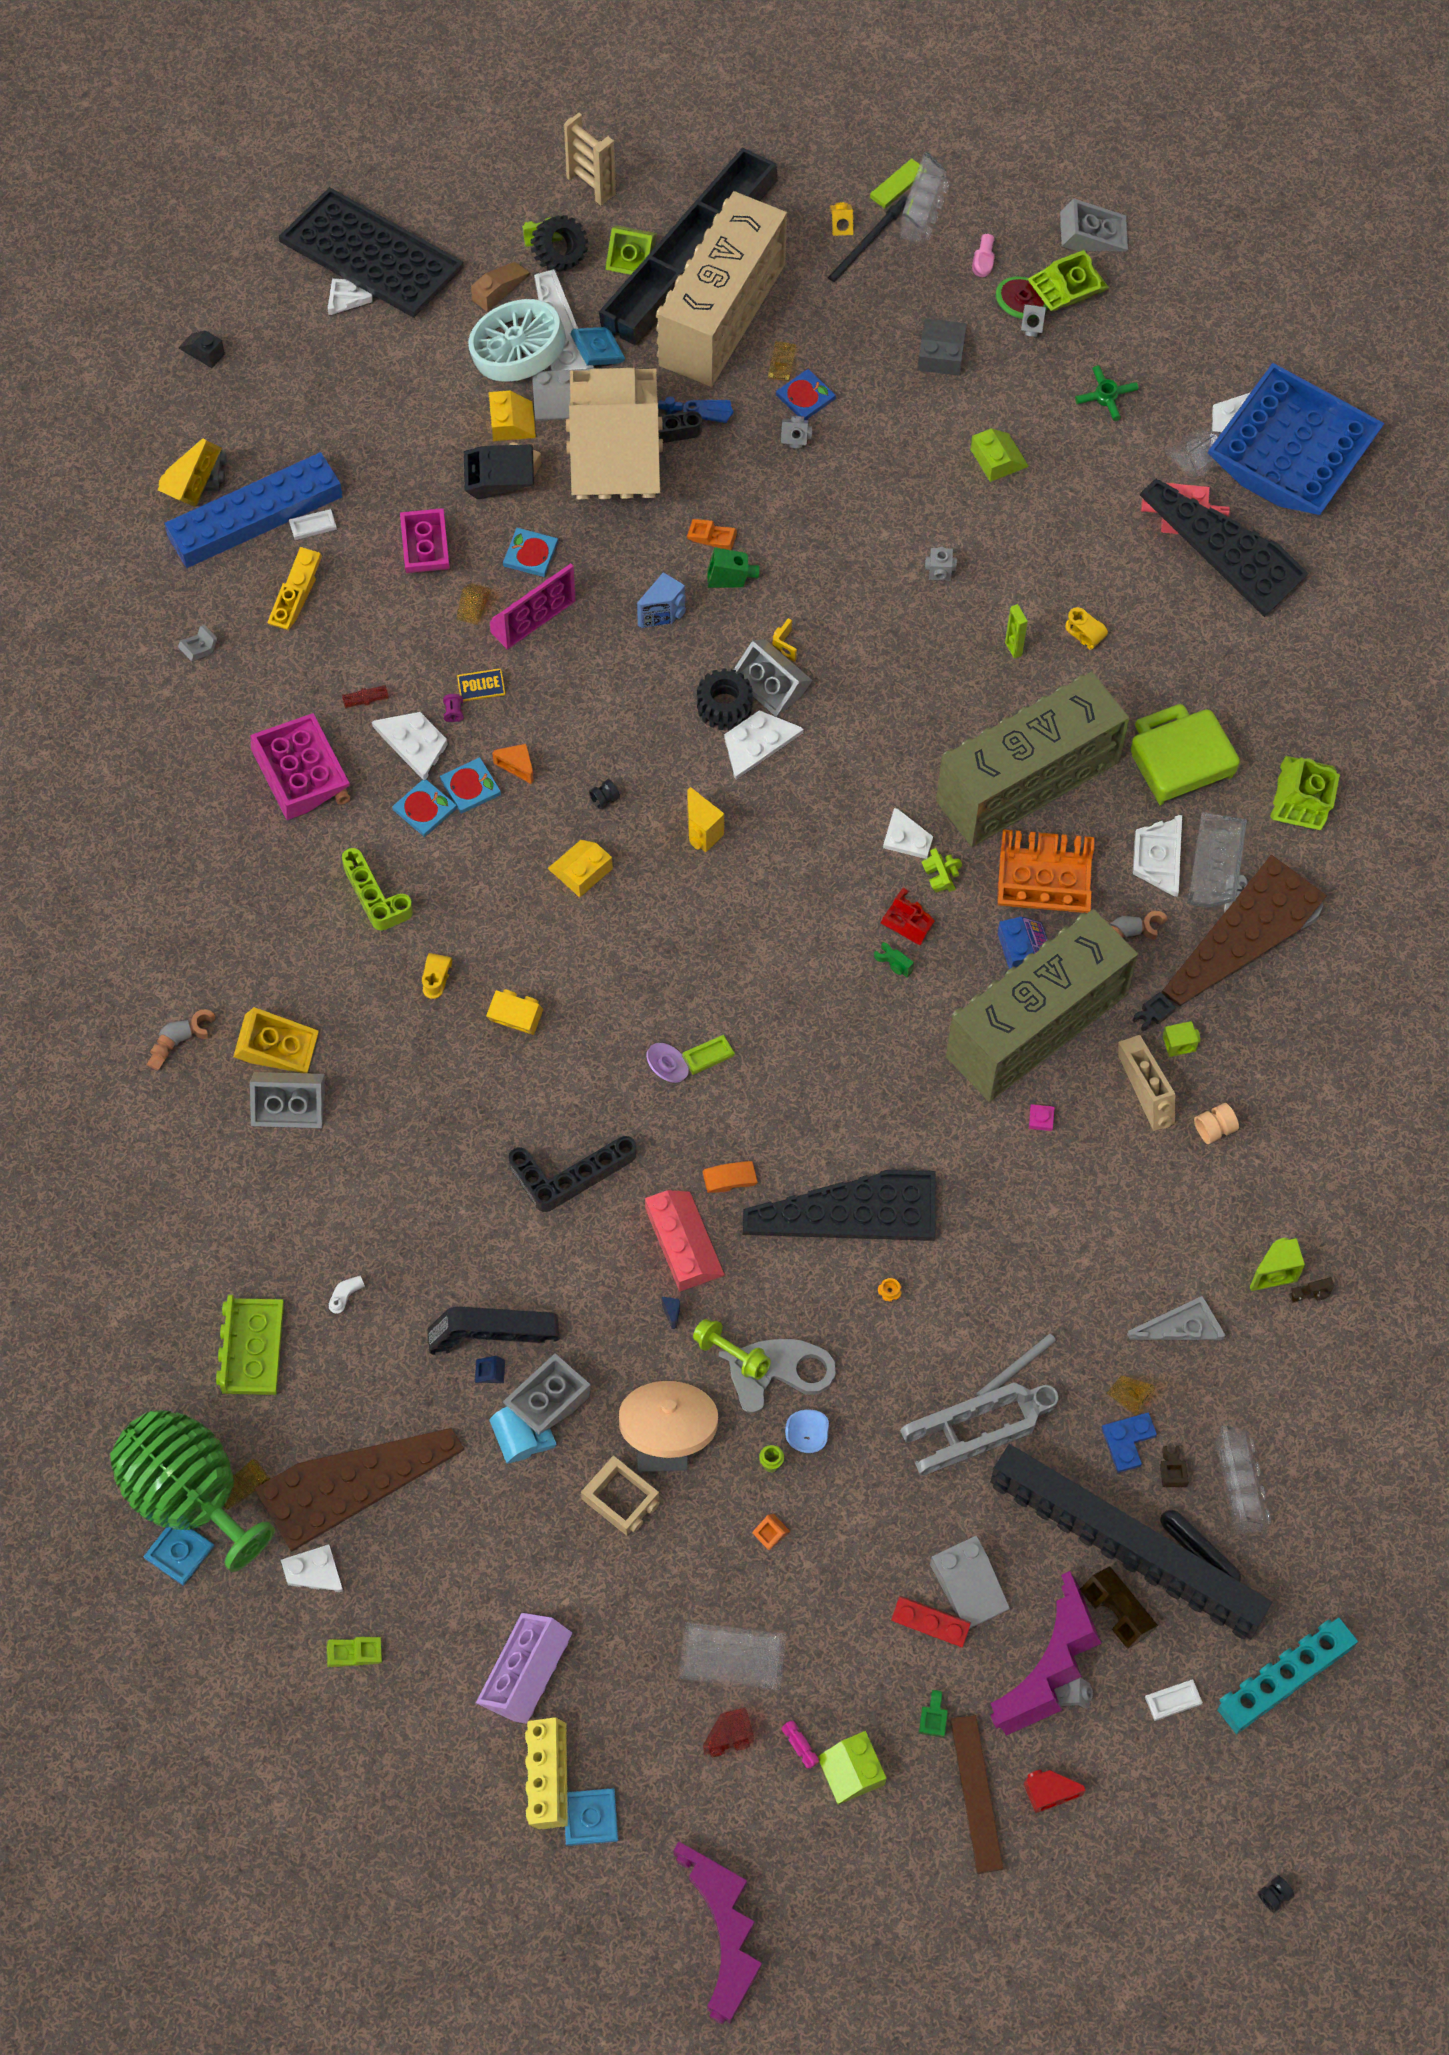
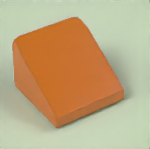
[752,1514,790,1550]

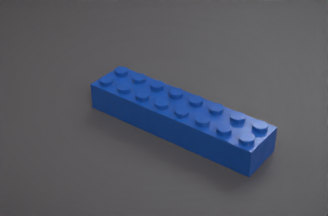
[164,452,343,569]

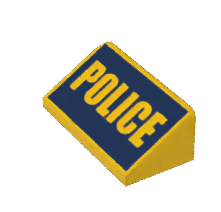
[457,669,505,702]

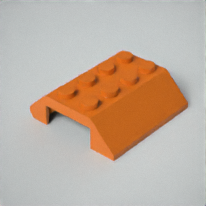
[997,829,1094,913]

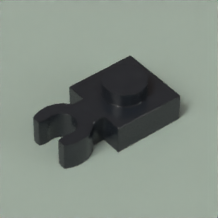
[1133,992,1176,1031]

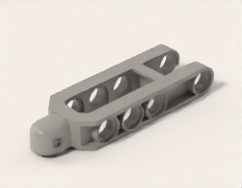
[900,1383,1058,1476]

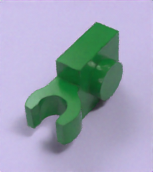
[874,942,914,977]
[919,1690,948,1738]

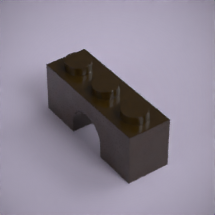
[1079,1566,1158,1649]

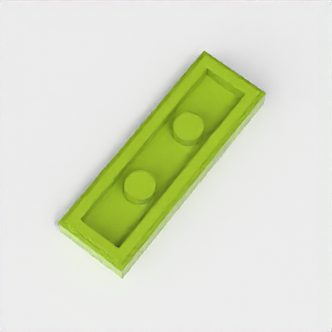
[870,158,927,209]
[1005,604,1028,659]

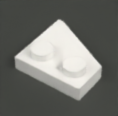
[328,279,373,315]
[883,808,933,859]
[281,1545,343,1592]

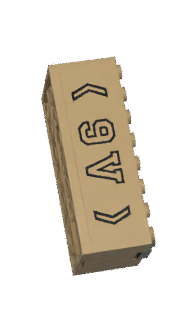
[656,191,787,387]

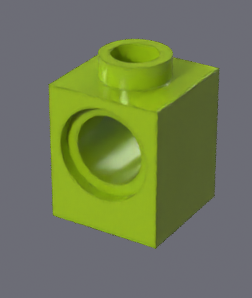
[1162,1021,1200,1057]

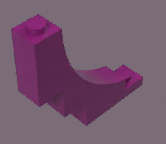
[990,1571,1102,1736]
[673,1842,762,2024]

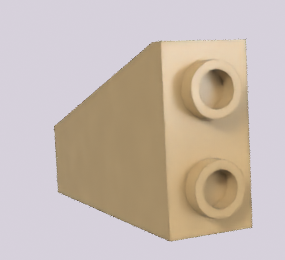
[1118,1035,1175,1131]

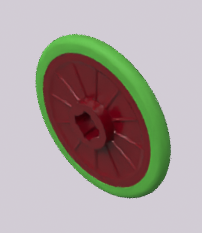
[996,277,1048,319]

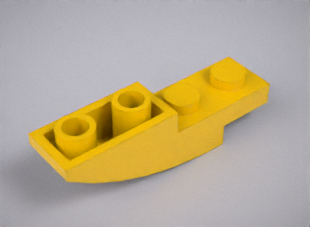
[267,547,322,630]

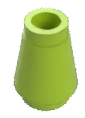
[759,1445,784,1472]

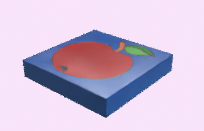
[776,369,836,420]

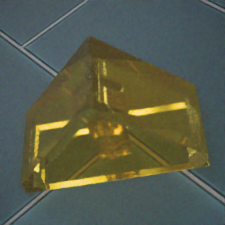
[457,583,492,625]
[1107,1375,1155,1416]

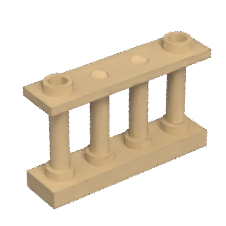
[564,113,616,206]

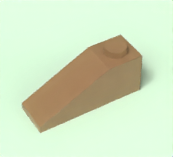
[471,262,530,312]

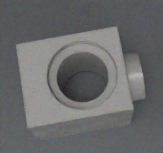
[1021,305,1046,337]

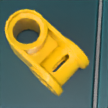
[1065,607,1108,650]
[422,953,452,999]

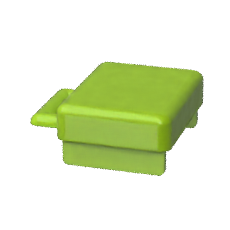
[1131,704,1240,805]

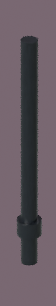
[828,196,909,282]

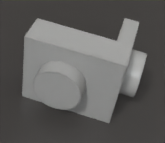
[178,625,217,661]
[1054,1678,1093,1708]

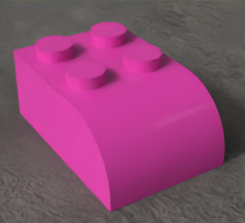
[400,508,450,573]

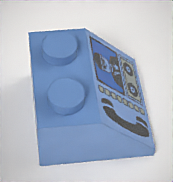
[637,572,686,628]

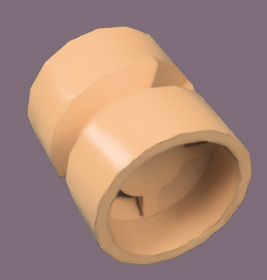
[1194,1103,1239,1144]

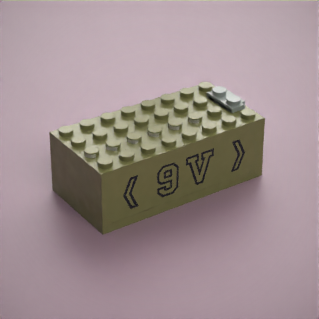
[936,671,1129,848]
[946,909,1138,1103]

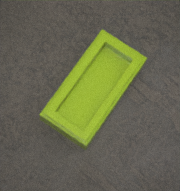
[682,1035,735,1075]

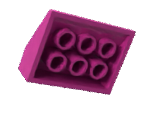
[490,563,576,650]
[251,713,350,820]

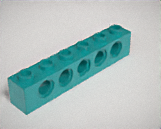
[1217,1617,1358,1735]

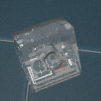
[1164,430,1221,478]

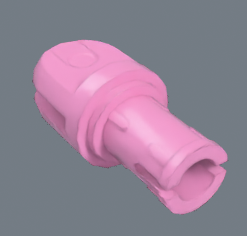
[972,234,995,278]

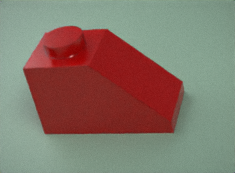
[1024,1770,1085,1814]

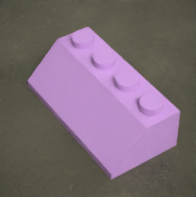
[476,1613,572,1724]

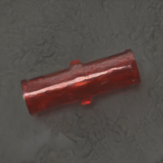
[342,685,389,709]

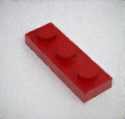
[891,1596,972,1648]

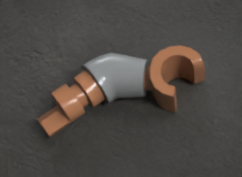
[1110,911,1167,940]
[146,1009,215,1070]

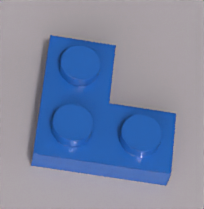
[1101,1412,1157,1473]

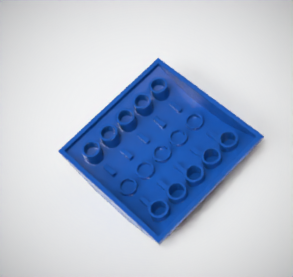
[1208,363,1384,515]

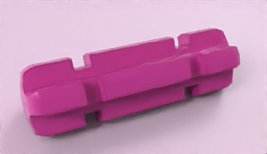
[782,1721,819,1768]

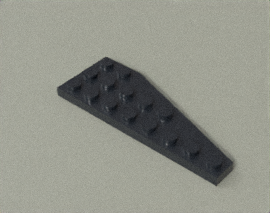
[1140,478,1309,617]
[743,1169,936,1241]

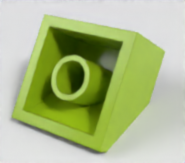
[605,225,657,275]
[971,428,1028,482]
[1250,1238,1305,1291]
[818,1731,886,1805]

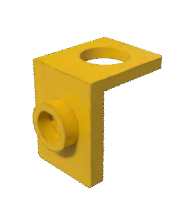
[830,202,853,236]
[772,618,797,662]

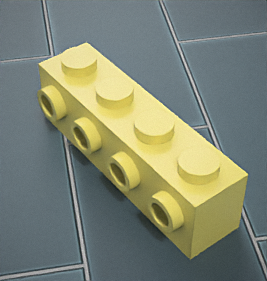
[525,1717,568,1829]

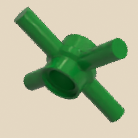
[1075,365,1138,421]

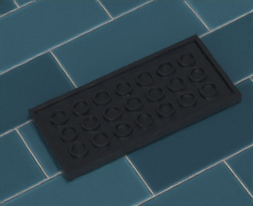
[279,187,464,318]

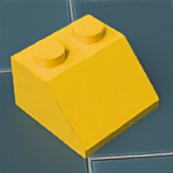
[489,390,536,441]
[687,787,724,852]
[548,840,613,897]

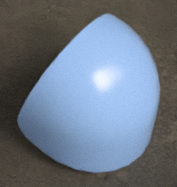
[785,1410,829,1453]

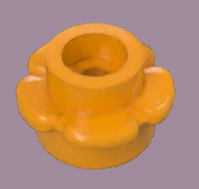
[878,1278,902,1301]

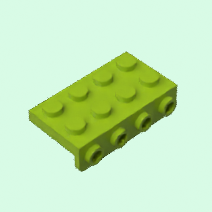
[216,1294,284,1395]

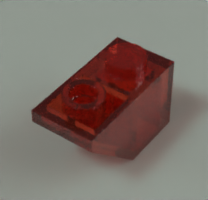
[703,1707,754,1757]

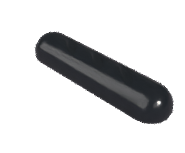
[1160,1510,1241,1582]

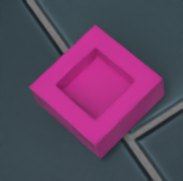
[1029,1104,1054,1131]

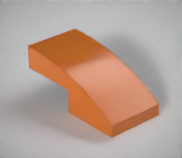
[687,519,737,550]
[702,1161,758,1193]

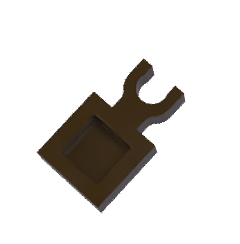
[1289,1277,1334,1303]
[1160,1445,1189,1487]

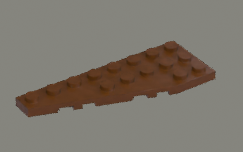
[1161,854,1327,1006]
[254,1428,464,1552]

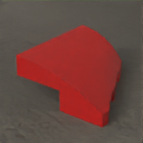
[881,887,935,945]

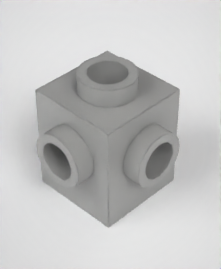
[781,416,812,448]
[925,547,957,581]

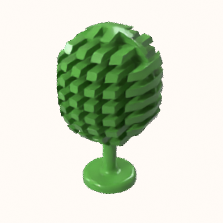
[110,1410,275,1572]

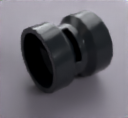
[589,779,620,809]
[1257,1875,1295,1913]

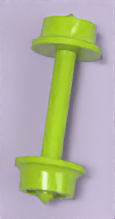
[693,1319,771,1380]

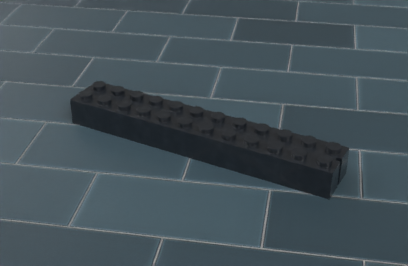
[599,147,778,345]
[990,1443,1272,1640]

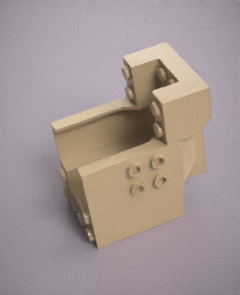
[566,368,663,499]

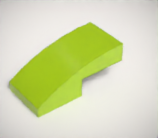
[327,1637,382,1667]

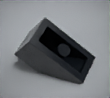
[178,330,225,368]

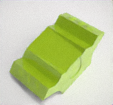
[1028,250,1109,311]
[1270,756,1340,830]

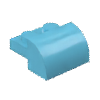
[489,1407,557,1464]

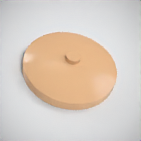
[619,1381,718,1458]

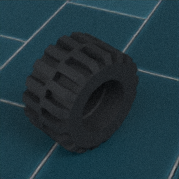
[530,215,588,272]
[697,668,753,730]

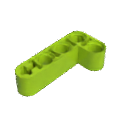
[342,848,413,930]

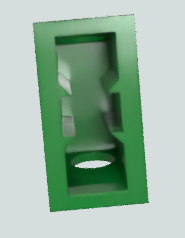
[707,548,759,588]

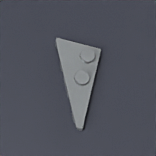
[1127,1296,1226,1340]

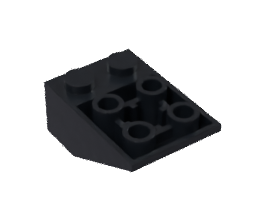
[464,444,534,499]

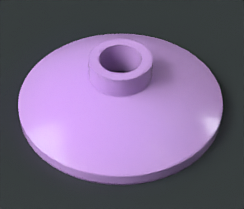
[647,1043,689,1083]

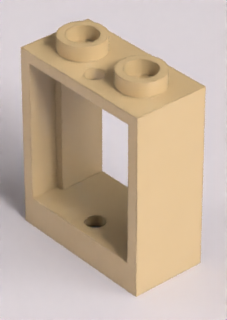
[581,1456,660,1536]

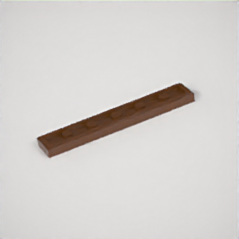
[950,1715,1003,1874]

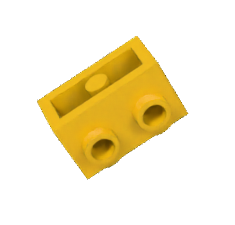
[486,989,543,1035]

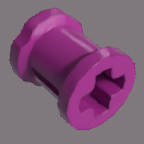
[443,694,464,722]

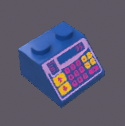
[997,916,1048,969]

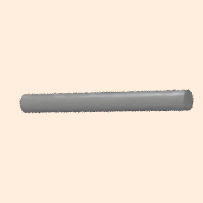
[977,1334,1056,1396]

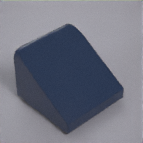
[662,1297,680,1329]
[475,1356,505,1383]

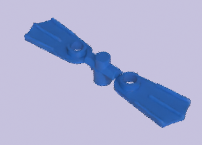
[658,397,734,423]

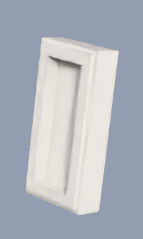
[289,509,337,540]
[1145,1679,1203,1721]

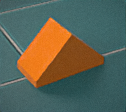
[492,744,534,784]

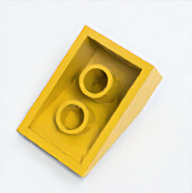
[158,439,222,507]
[233,1007,319,1073]

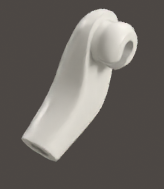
[329,1276,365,1314]

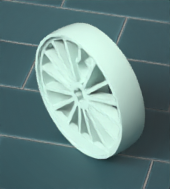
[468,299,566,382]

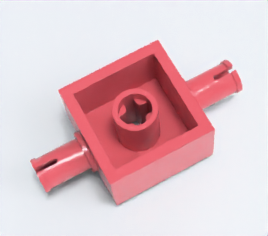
[1141,483,1230,534]

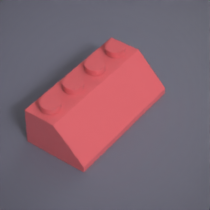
[645,1190,725,1292]

